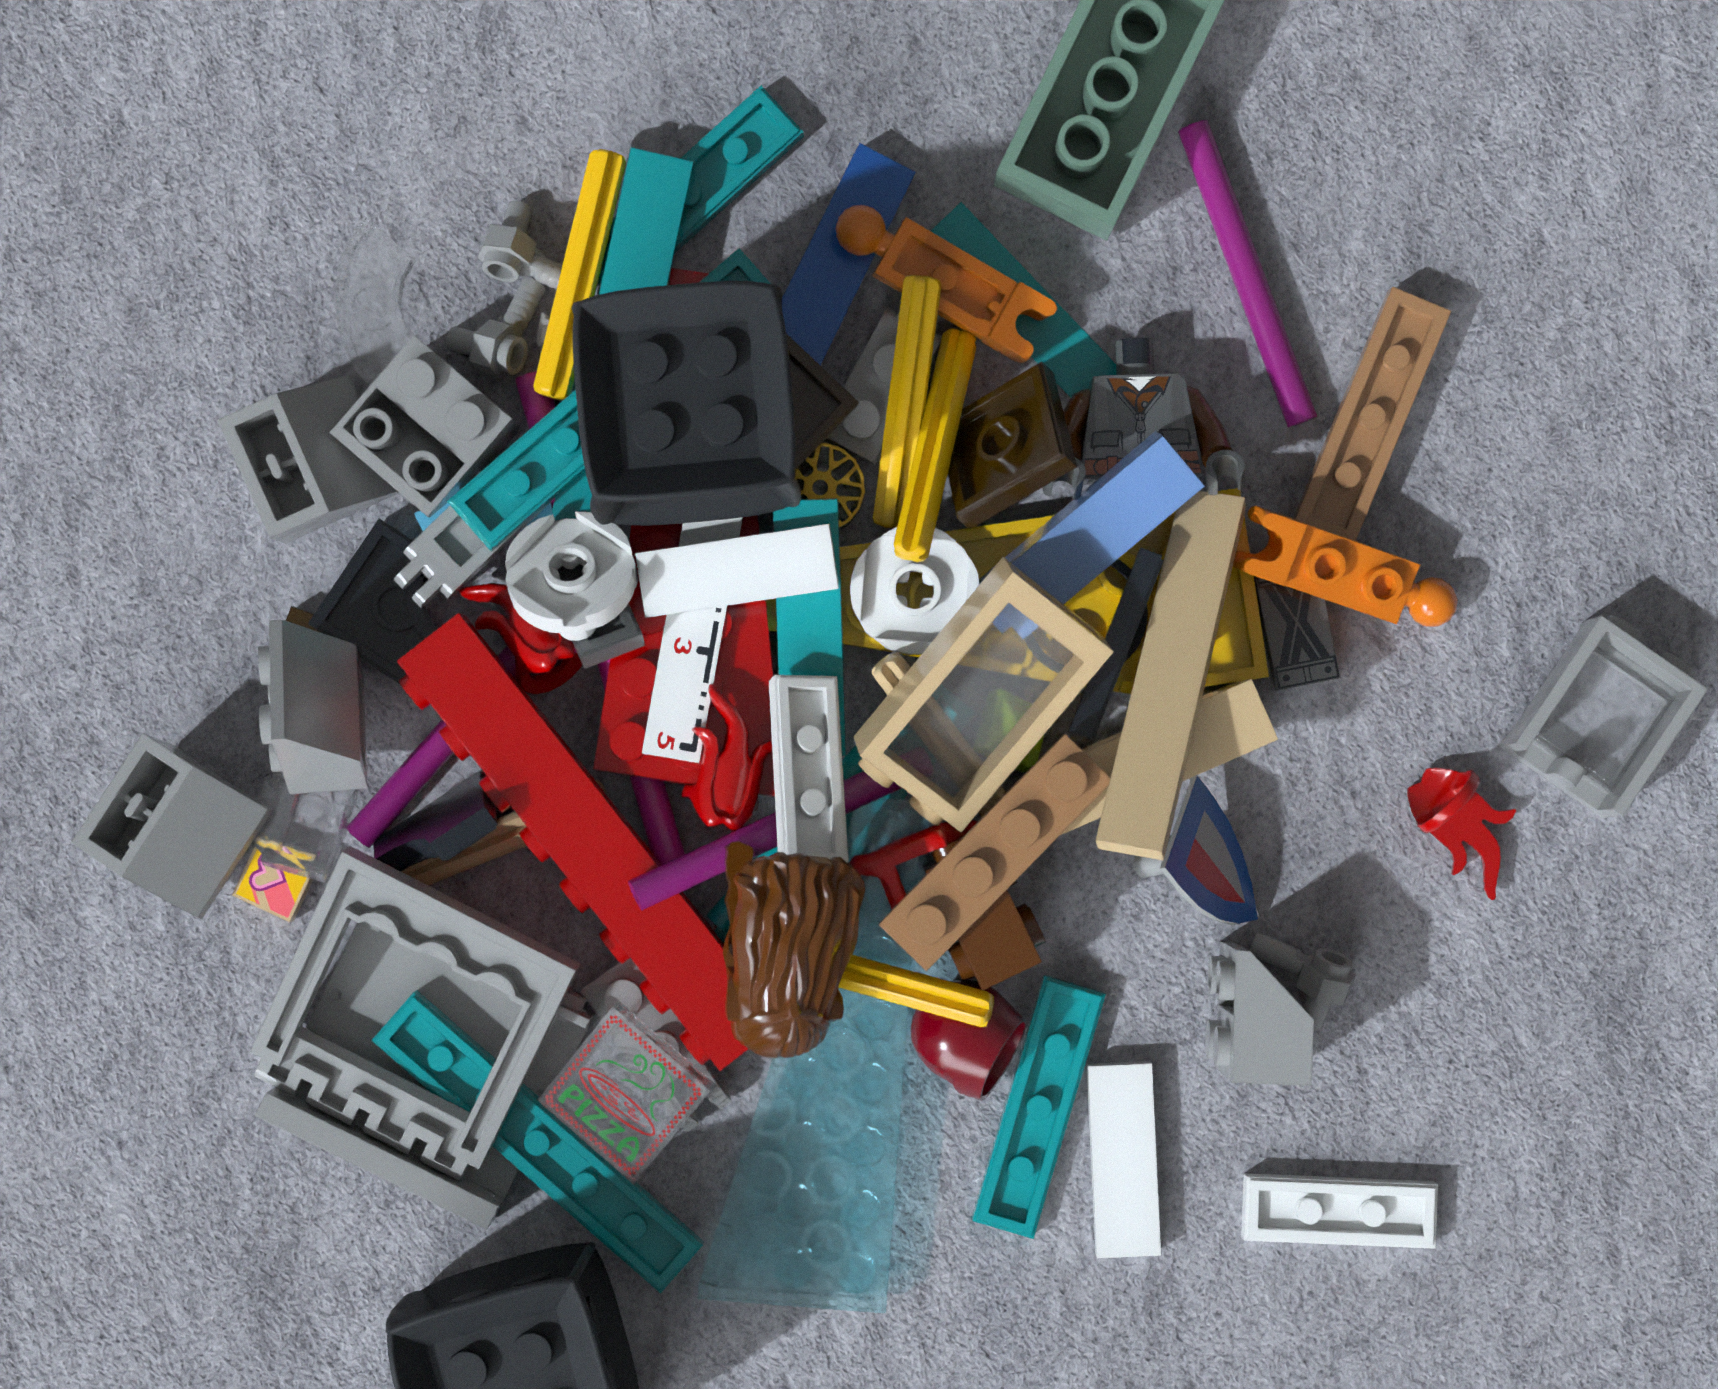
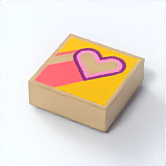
[232,837,321,922]

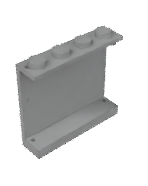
[255,922,596,1230]

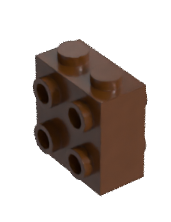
[922,836,1046,991]

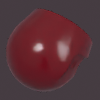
[910,980,1026,1101]

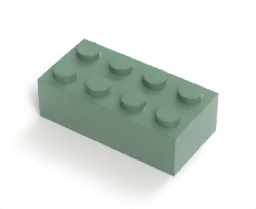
[993,0,1225,241]

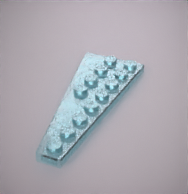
[697,797,922,1314]

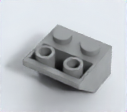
[330,335,521,518]
[217,375,399,544]
[258,620,368,794]
[71,733,272,919]
[1205,941,1314,1086]

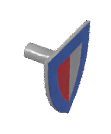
[1134,775,1258,925]

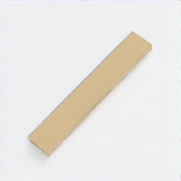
[1096,491,1246,861]

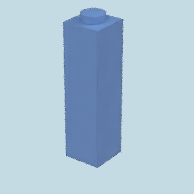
[979,431,1205,639]

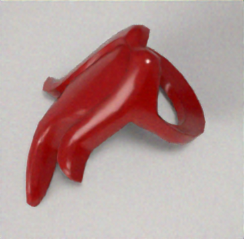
[460,583,582,694]
[682,684,772,831]
[1407,768,1516,900]
[849,820,978,909]

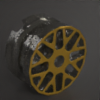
[796,443,865,531]

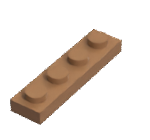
[1293,286,1451,541]
[878,734,1111,971]

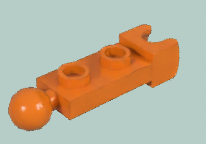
[836,205,1057,363]
[1233,505,1458,627]

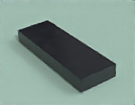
[1068,548,1164,739]

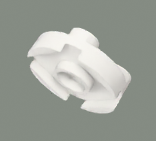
[505,512,638,641]
[850,527,979,655]

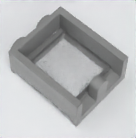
[1498,615,1708,818]

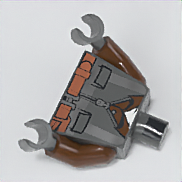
[1043,338,1245,500]

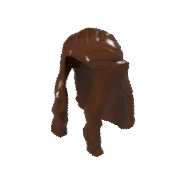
[723,841,865,1058]

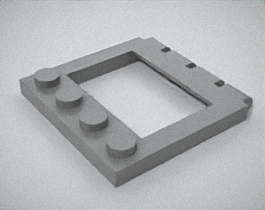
[250,846,581,1182]

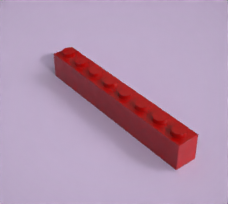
[397,613,748,1071]

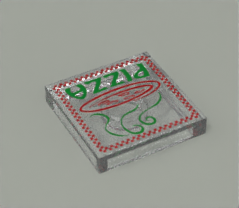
[537,1001,717,1184]

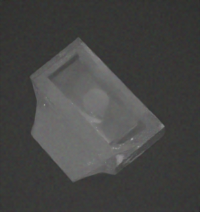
[252,771,359,883]

